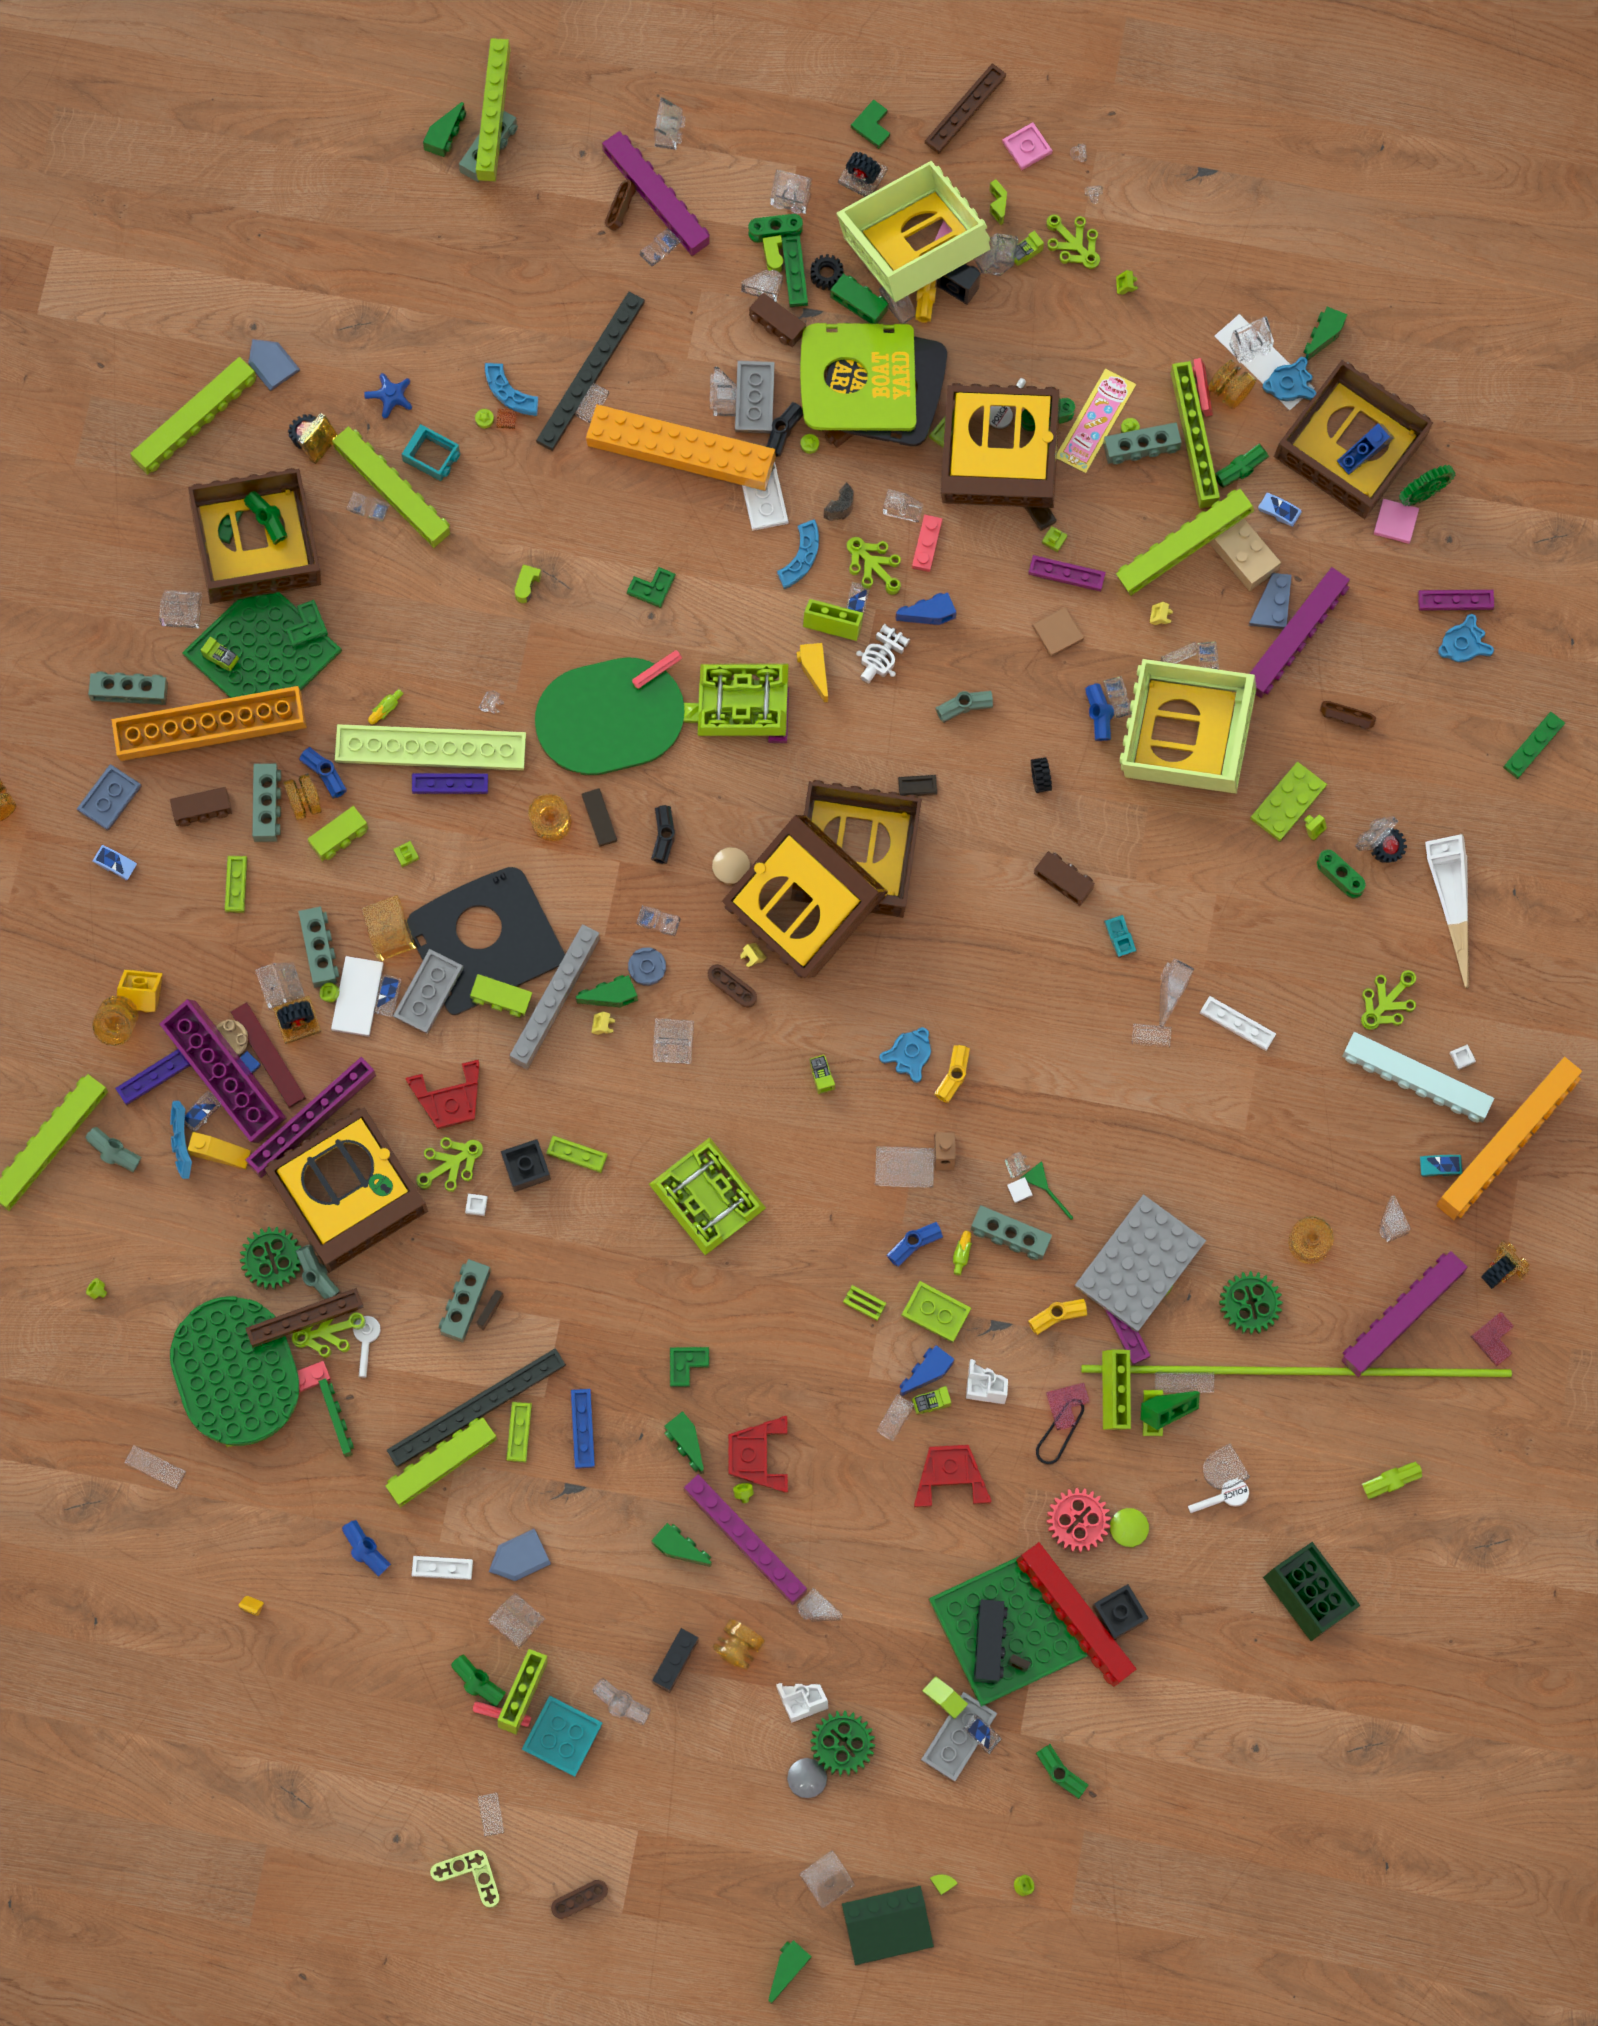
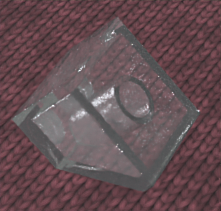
[654,98,686,150]
[770,169,812,214]
[1229,317,1274,363]
[799,1850,855,1909]

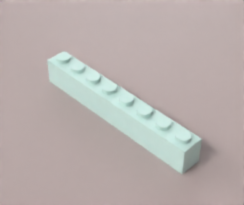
[1342,1032,1494,1123]

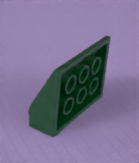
[1263,1542,1360,1641]
[841,1885,934,1965]

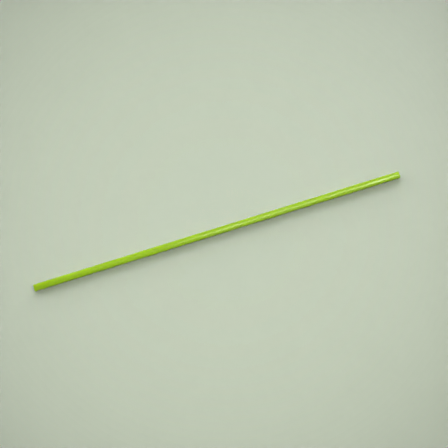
[1081,1365,1512,1377]

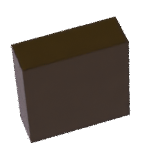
[1008,1654,1031,1672]

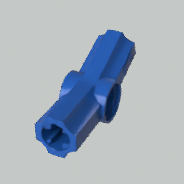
[1085,683,1114,741]
[299,747,347,798]
[886,1222,943,1267]
[342,1520,391,1577]

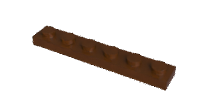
[925,63,1006,154]
[245,1288,364,1348]

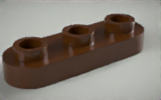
[605,179,636,230]
[1320,701,1376,729]
[708,964,757,1008]
[551,1880,608,1919]

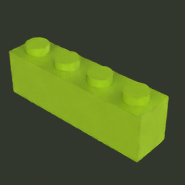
[1102,1349,1131,1430]
[498,1649,547,1735]

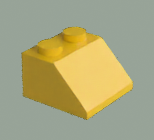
[117,969,162,1012]

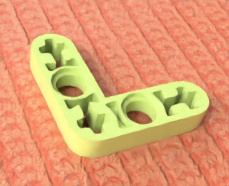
[430,1850,500,1908]

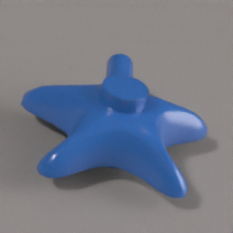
[364,373,412,418]

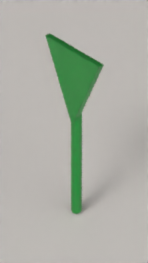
[1020,1161,1073,1220]

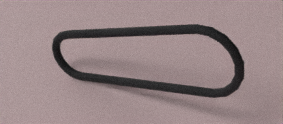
[1036,1399,1084,1464]

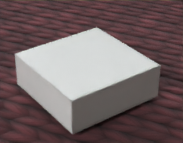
[1449,1044,1476,1070]
[1007,1177,1033,1203]
[465,1194,488,1216]

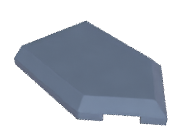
[248,339,300,391]
[489,1529,551,1581]

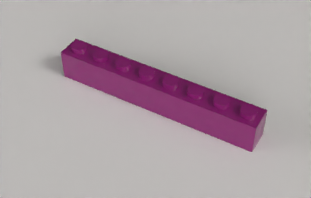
[602,131,710,256]
[1249,567,1350,698]
[245,1057,376,1178]
[1342,1251,1468,1378]
[684,1474,807,1605]

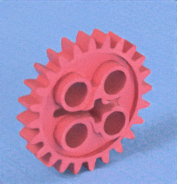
[1046,1488,1111,1553]

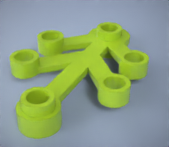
[1046,214,1100,269]
[847,537,901,595]
[1361,970,1416,1030]
[416,1137,483,1192]
[292,1312,366,1358]

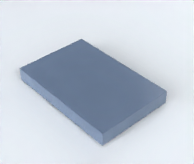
[77,764,142,831]

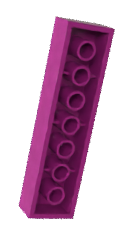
[159,999,287,1143]

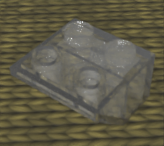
[974,233,1018,276]
[710,367,736,416]
[159,590,202,628]
[255,962,306,1011]
[653,1018,694,1064]
[488,1593,545,1649]

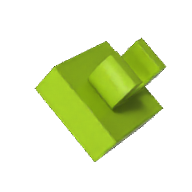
[1116,270,1138,295]
[1042,526,1068,552]
[1304,814,1327,840]
[393,841,419,867]

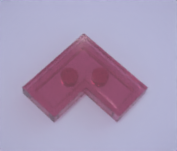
[1471,1312,1514,1367]
[1046,1383,1089,1430]

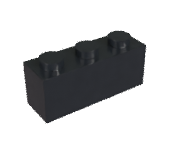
[652,1628,699,1693]

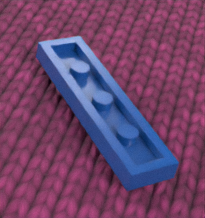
[571,1389,595,1469]

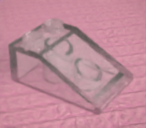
[1159,958,1194,1029]

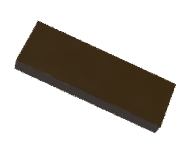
[582,788,617,847]

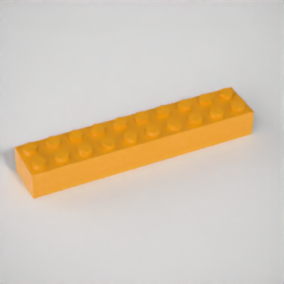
[586,404,776,491]
[111,686,307,761]
[1436,1056,1582,1220]

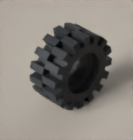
[810,254,844,291]
[1031,757,1052,793]

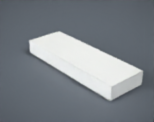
[412,1556,473,1580]

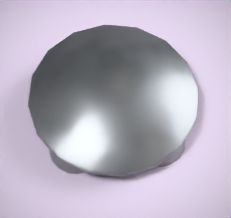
[787,1758,827,1798]

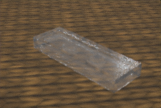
[1155,1372,1214,1393]
[124,1445,186,1490]

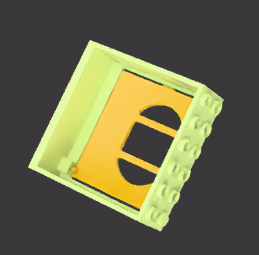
[836,161,991,302]
[1120,659,1257,794]

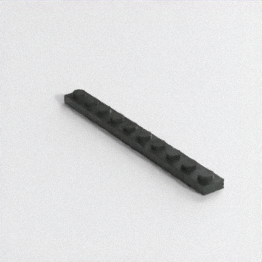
[536,291,645,451]
[387,1348,566,1467]

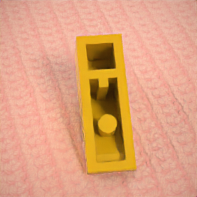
[796,643,828,702]
[188,1132,251,1170]

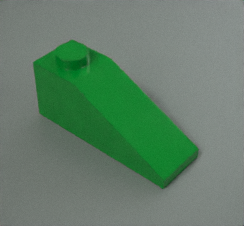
[1140,1391,1200,1430]
[768,1940,812,2004]

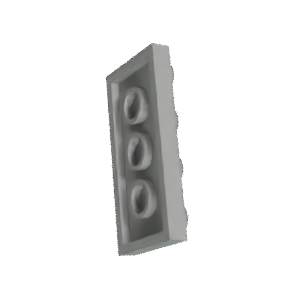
[735,361,775,433]
[393,949,464,1034]
[921,1692,997,1782]

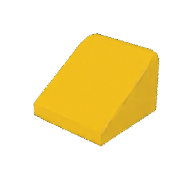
[238,1596,264,1616]

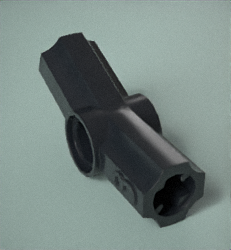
[766,402,803,457]
[651,805,675,864]

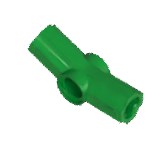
[1215,443,1269,488]
[244,491,288,544]
[451,1654,506,1707]
[1036,1744,1089,1799]

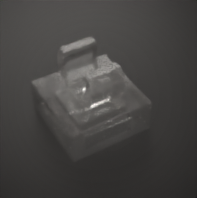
[479,691,504,713]
[1004,1152,1030,1178]

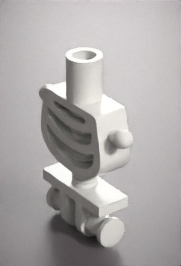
[856,624,910,683]

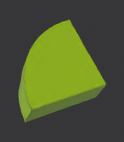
[930,1875,958,1895]

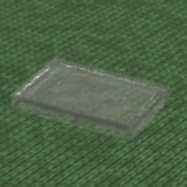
[875,1146,934,1188]

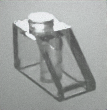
[741,270,783,302]
[878,287,916,324]
[883,489,924,523]
[1379,1195,1411,1242]
[876,1394,914,1441]
[797,1588,843,1621]

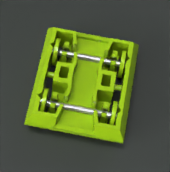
[698,664,789,736]
[649,1137,766,1255]

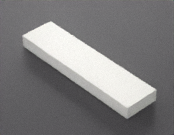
[1200,996,1276,1051]

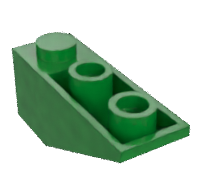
[423,102,467,157]
[1303,306,1348,361]
[575,975,638,1008]
[664,1411,704,1474]
[651,1523,712,1567]

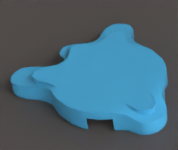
[1263,357,1316,401]
[1438,614,1494,662]
[879,1027,931,1083]

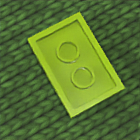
[901,1281,971,1343]

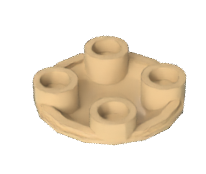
[712,848,750,885]
[216,1019,248,1055]

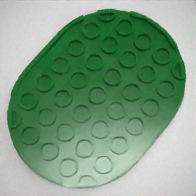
[535,657,685,775]
[170,1296,300,1446]

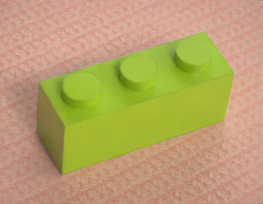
[803,599,863,641]
[308,806,368,862]
[470,974,532,1018]

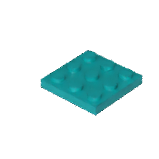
[522,1695,603,1777]

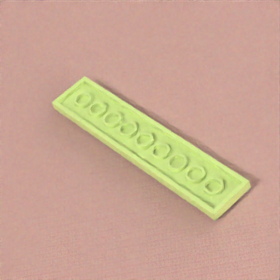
[335,724,526,771]

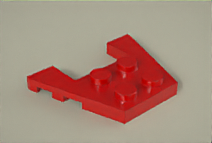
[406,1059,480,1129]
[728,1416,788,1493]
[914,1445,991,1508]

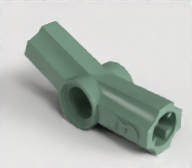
[935,691,993,723]
[85,1127,142,1173]
[296,1244,340,1299]

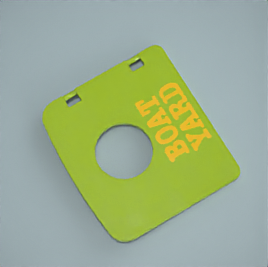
[800,323,916,431]

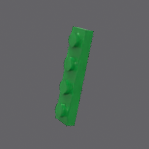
[782,235,808,307]
[1503,711,1565,779]
[319,1378,354,1457]

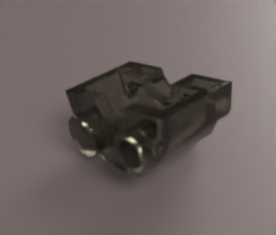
[824,482,854,521]

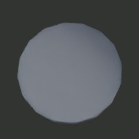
[628,948,666,986]

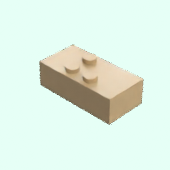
[1209,519,1281,591]

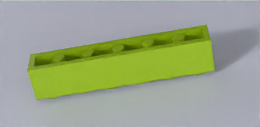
[385,1417,497,1508]

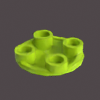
[1110,1508,1149,1548]

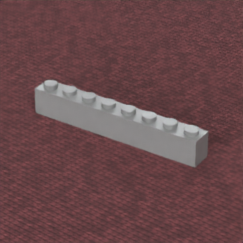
[509,924,600,1070]

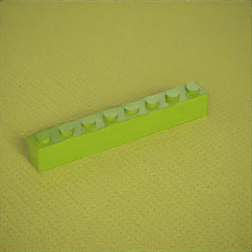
[476,38,511,181]
[130,357,256,475]
[1171,361,1220,509]
[332,426,450,548]
[1116,489,1255,596]
[0,1074,108,1211]

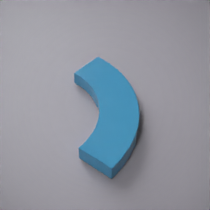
[485,363,538,416]
[777,519,819,589]
[170,1101,192,1179]

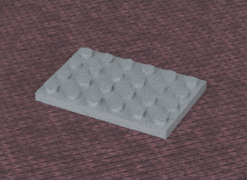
[1074,1194,1206,1333]

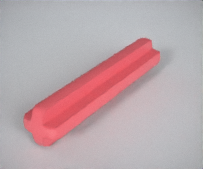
[632,650,682,689]
[473,1702,531,1727]

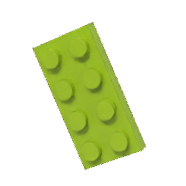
[1250,761,1327,842]

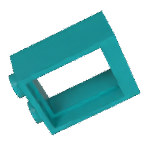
[401,424,461,481]

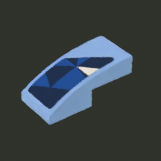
[1258,493,1302,527]
[92,845,137,880]

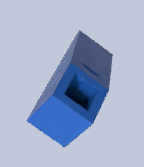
[1337,423,1394,475]
[895,592,956,625]
[899,1345,955,1396]

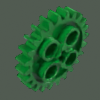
[1399,465,1456,506]
[240,1227,302,1290]
[1219,1271,1283,1335]
[810,1711,875,1777]

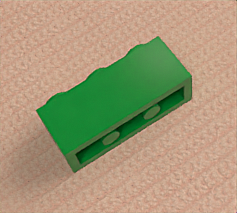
[830,273,888,324]

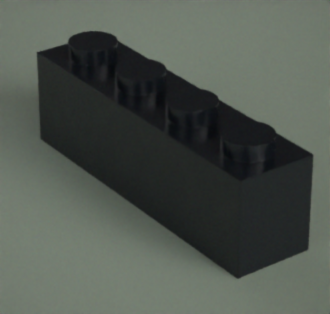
[973,1599,1008,1684]

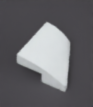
[966,1359,1008,1404]
[776,1683,828,1723]

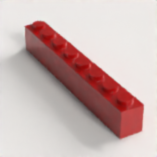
[1016,1542,1137,1687]

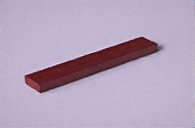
[231,1002,306,1108]

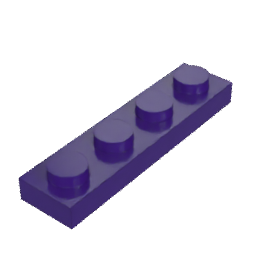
[412,773,488,794]
[115,1049,191,1106]

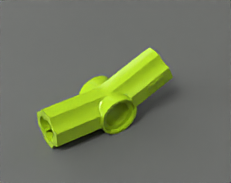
[1362,1461,1422,1499]

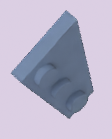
[1249,573,1291,629]

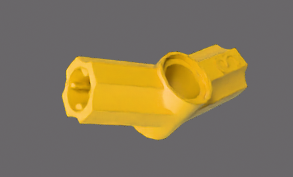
[915,280,936,323]
[934,1045,970,1103]
[1028,1299,1087,1335]

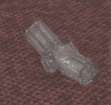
[592,1678,651,1725]

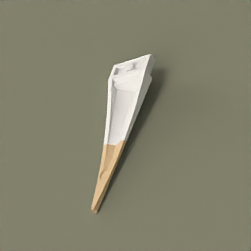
[1425,834,1469,988]

